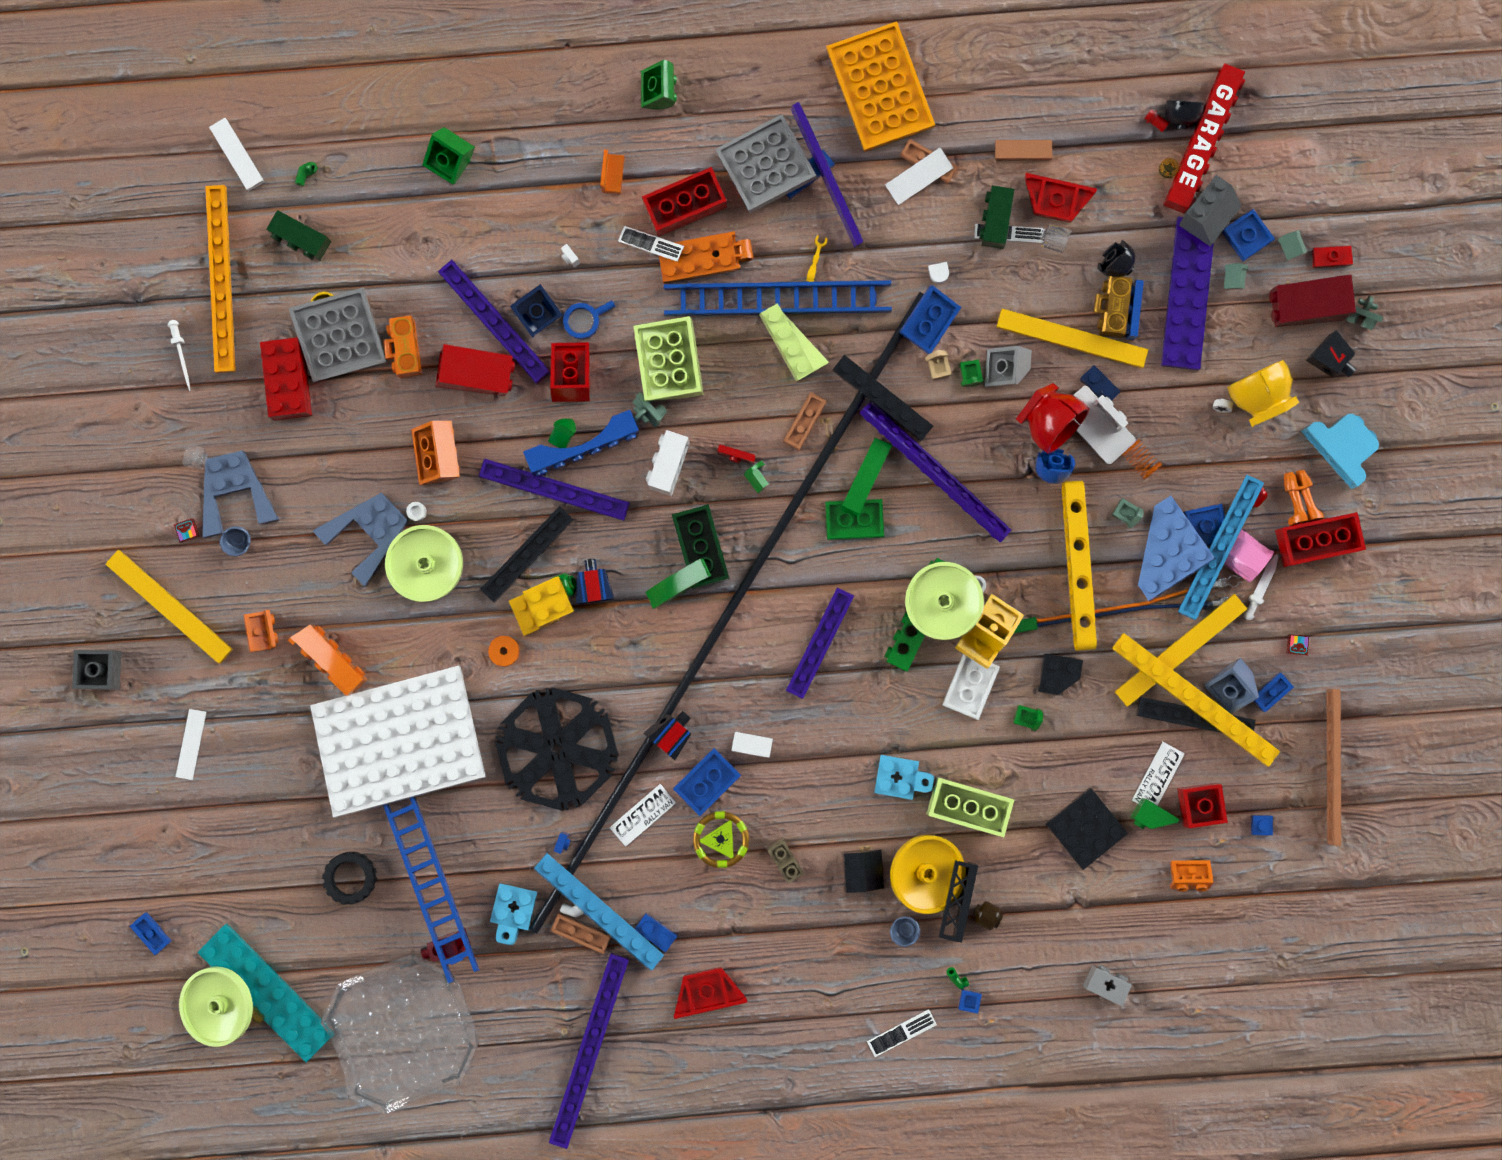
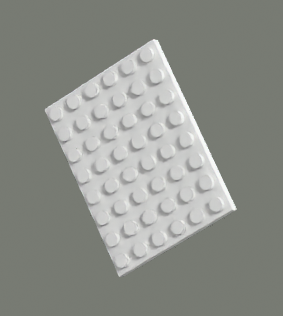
[310,666,486,818]

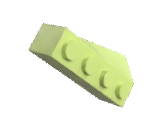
[759,303,829,381]

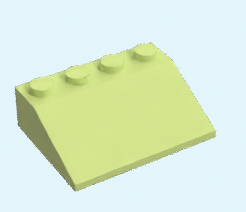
[634,316,704,401]

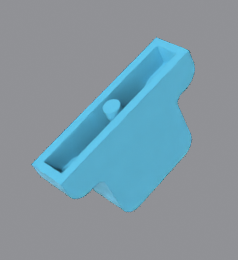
[1301,414,1379,489]

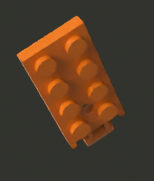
[659,231,754,284]

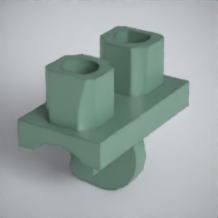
[1345,296,1383,330]
[633,392,667,428]

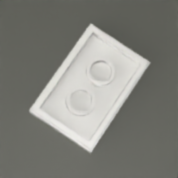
[942,654,1000,720]

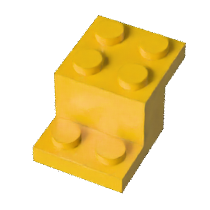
[509,576,574,636]
[955,594,1024,669]

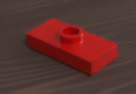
[1312,246,1353,268]
[717,444,756,465]

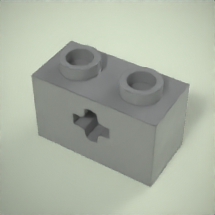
[1083,964,1132,1006]

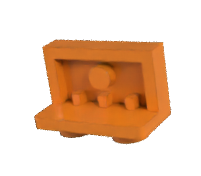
[243,610,278,653]

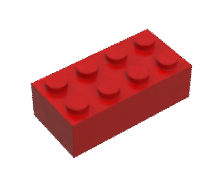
[642,167,727,237]
[260,337,312,421]
[1275,512,1366,567]

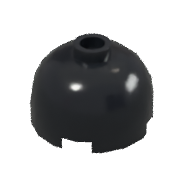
[1165,100,1204,129]
[1097,240,1136,277]

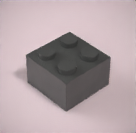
[72,650,121,689]

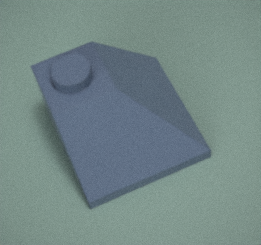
[1204,658,1259,714]

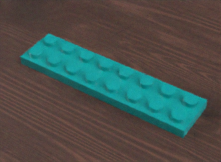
[197,924,335,1063]

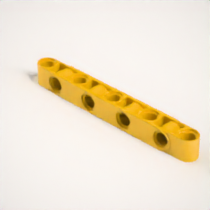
[1062,481,1097,651]

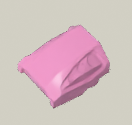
[1224,529,1274,582]

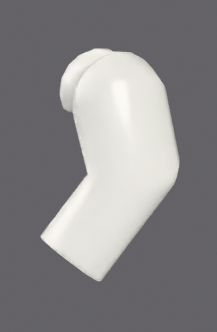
[560,903,585,917]

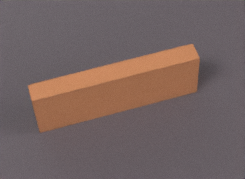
[900,139,958,184]
[995,140,1052,160]
[783,392,827,451]
[550,913,611,954]

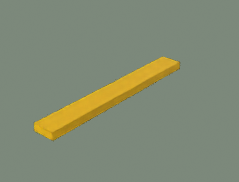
[996,309,1148,369]
[105,550,233,664]
[1114,594,1247,707]

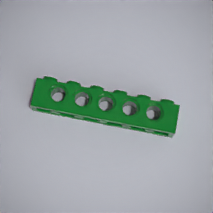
[884,558,945,672]

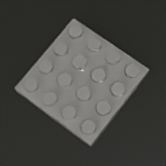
[715,114,817,213]
[288,287,387,382]

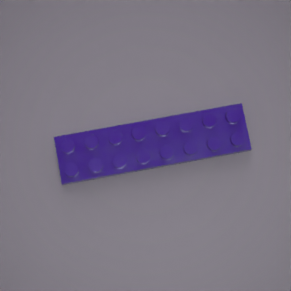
[1161,216,1214,371]

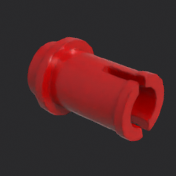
[1144,109,1170,132]

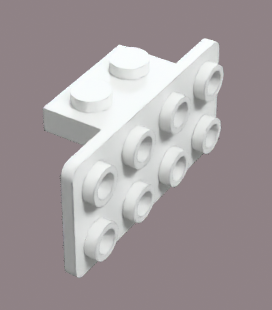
[1074,386,1136,465]

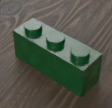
[979,185,1015,249]
[266,210,331,261]

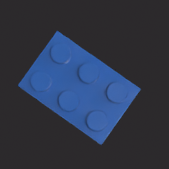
[899,285,961,354]
[673,748,741,816]

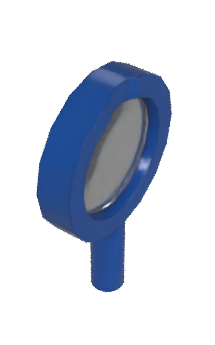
[563,300,616,340]

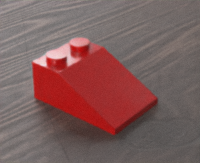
[550,342,590,402]

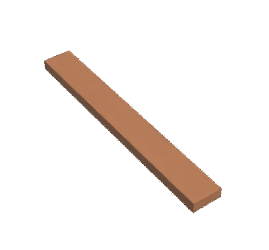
[1326,689,1341,846]

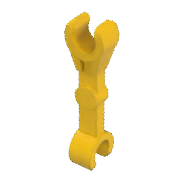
[806,235,827,282]

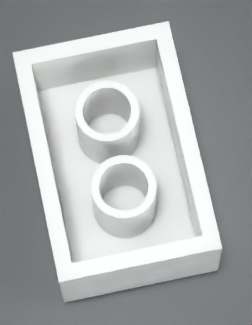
[646,430,690,497]

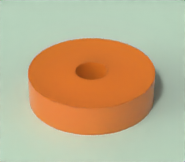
[488,636,520,666]

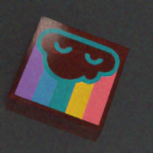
[174,518,200,543]
[1286,634,1309,656]

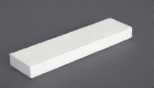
[209,118,265,191]

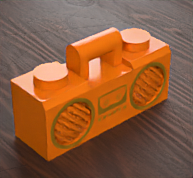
[383,315,422,378]

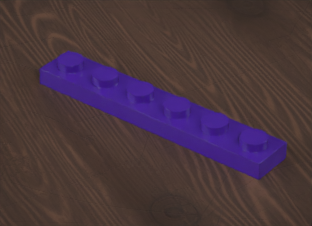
[786,587,854,699]

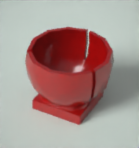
[1016,383,1090,453]

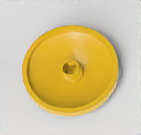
[890,835,966,914]

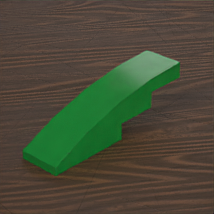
[842,437,892,515]
[646,559,711,609]

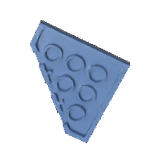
[1138,496,1215,601]

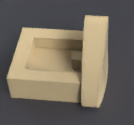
[925,350,951,380]

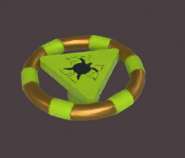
[693,811,749,868]

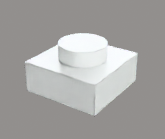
[561,244,580,268]

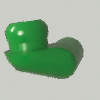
[295,162,318,186]
[947,967,969,989]

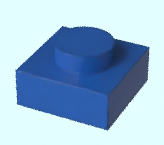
[1251,815,1273,835]
[554,831,571,854]
[958,989,982,1014]

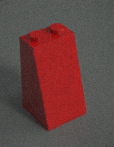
[435,344,515,396]

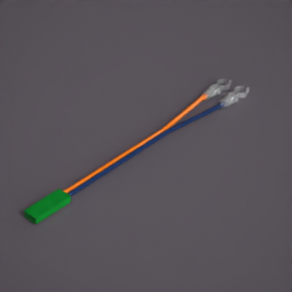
[1014,575,1246,633]

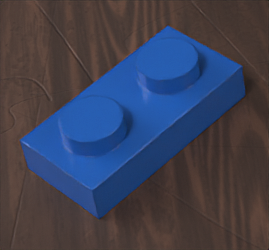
[1253,672,1294,712]
[130,912,172,955]
[635,913,677,953]

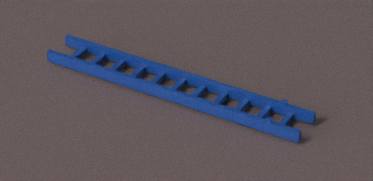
[664,280,892,316]
[383,797,480,983]

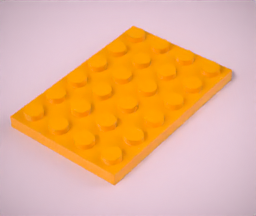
[826,21,935,152]

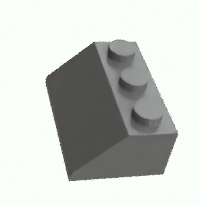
[1179,175,1241,247]

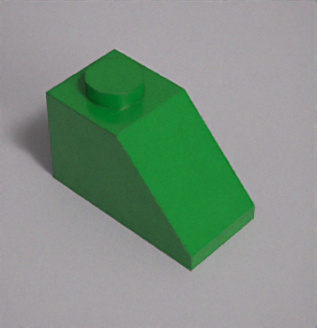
[1130,798,1180,830]

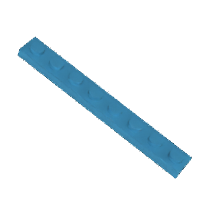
[1178,475,1264,620]
[533,853,664,971]

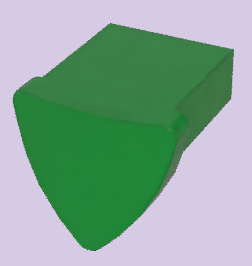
[960,359,984,387]
[548,419,576,448]
[744,460,769,493]
[1013,705,1043,732]

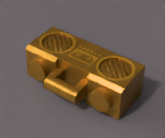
[1093,276,1132,338]

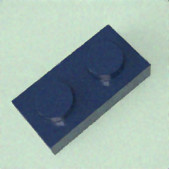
[1080,365,1121,401]

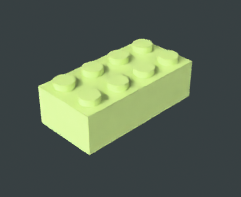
[926,777,1014,837]

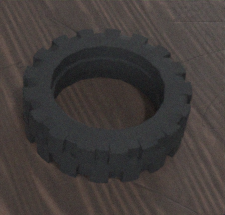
[322,852,377,905]

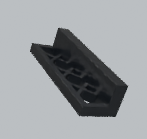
[938,860,978,943]

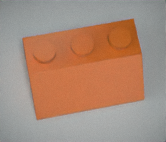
[411,421,460,485]

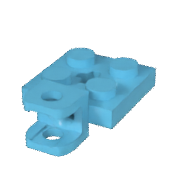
[874,755,935,800]
[490,883,538,945]

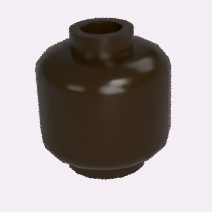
[973,901,1003,931]

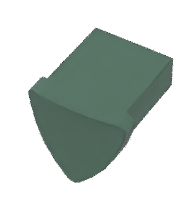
[1278,229,1307,260]
[1224,263,1248,290]
[1112,498,1144,529]

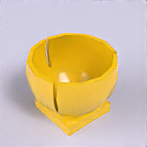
[1227,360,1299,427]

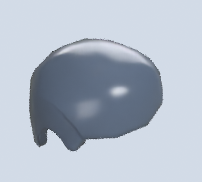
[220,526,251,557]
[890,916,921,947]

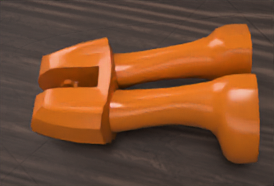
[1284,469,1324,526]

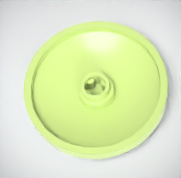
[385,525,463,602]
[905,562,984,640]
[179,966,253,1047]

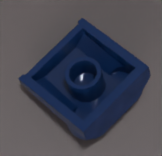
[510,284,563,338]

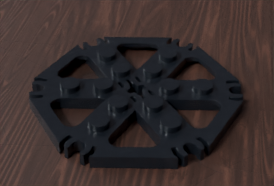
[495,687,619,811]

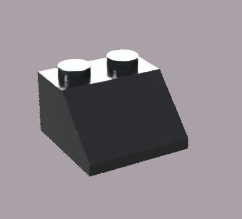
[843,849,884,893]

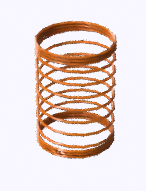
[1121,439,1162,480]

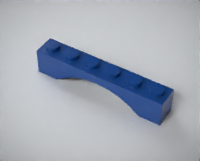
[523,410,639,477]

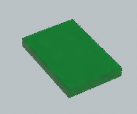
[825,499,884,540]

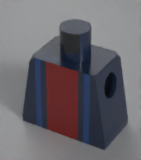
[576,559,615,604]

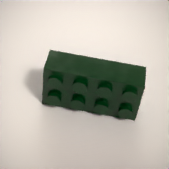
[671,504,730,590]

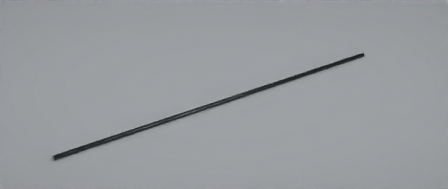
[529,292,924,934]

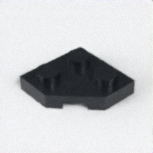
[1038,654,1083,695]

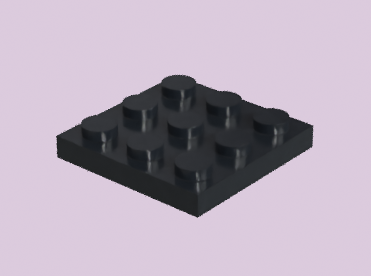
[1045,788,1128,870]

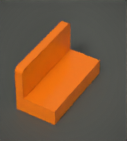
[600,149,625,194]

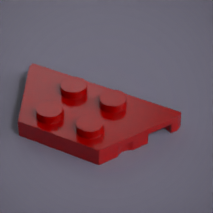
[1024,173,1097,223]
[674,967,748,1019]

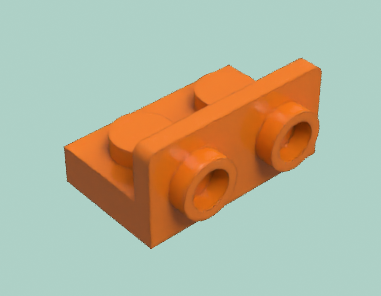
[1170,860,1214,892]

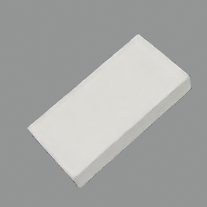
[731,732,773,758]

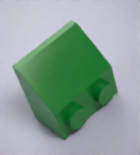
[422,127,475,185]

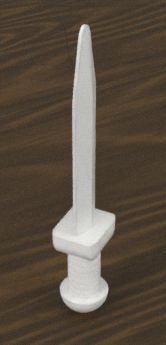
[168,320,191,391]
[1243,554,1278,620]

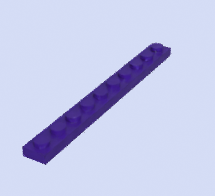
[860,402,1011,543]
[549,953,629,1149]

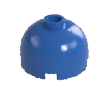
[1035,448,1075,484]

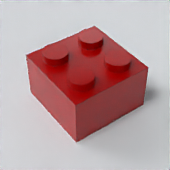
[1177,783,1228,828]

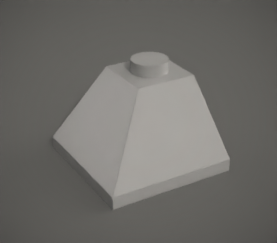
[985,346,1032,387]

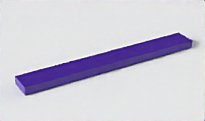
[790,102,863,248]
[438,259,551,384]
[478,459,630,521]

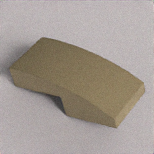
[766,838,804,884]

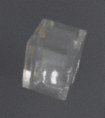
[1040,224,1071,253]

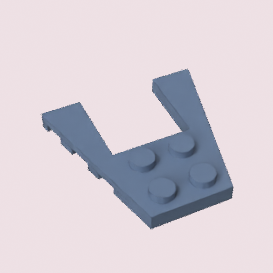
[203,450,279,538]
[313,493,408,587]

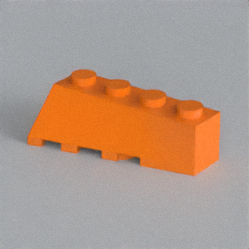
[288,625,367,696]

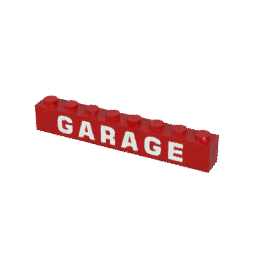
[1163,63,1245,214]

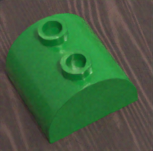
[641,60,677,110]

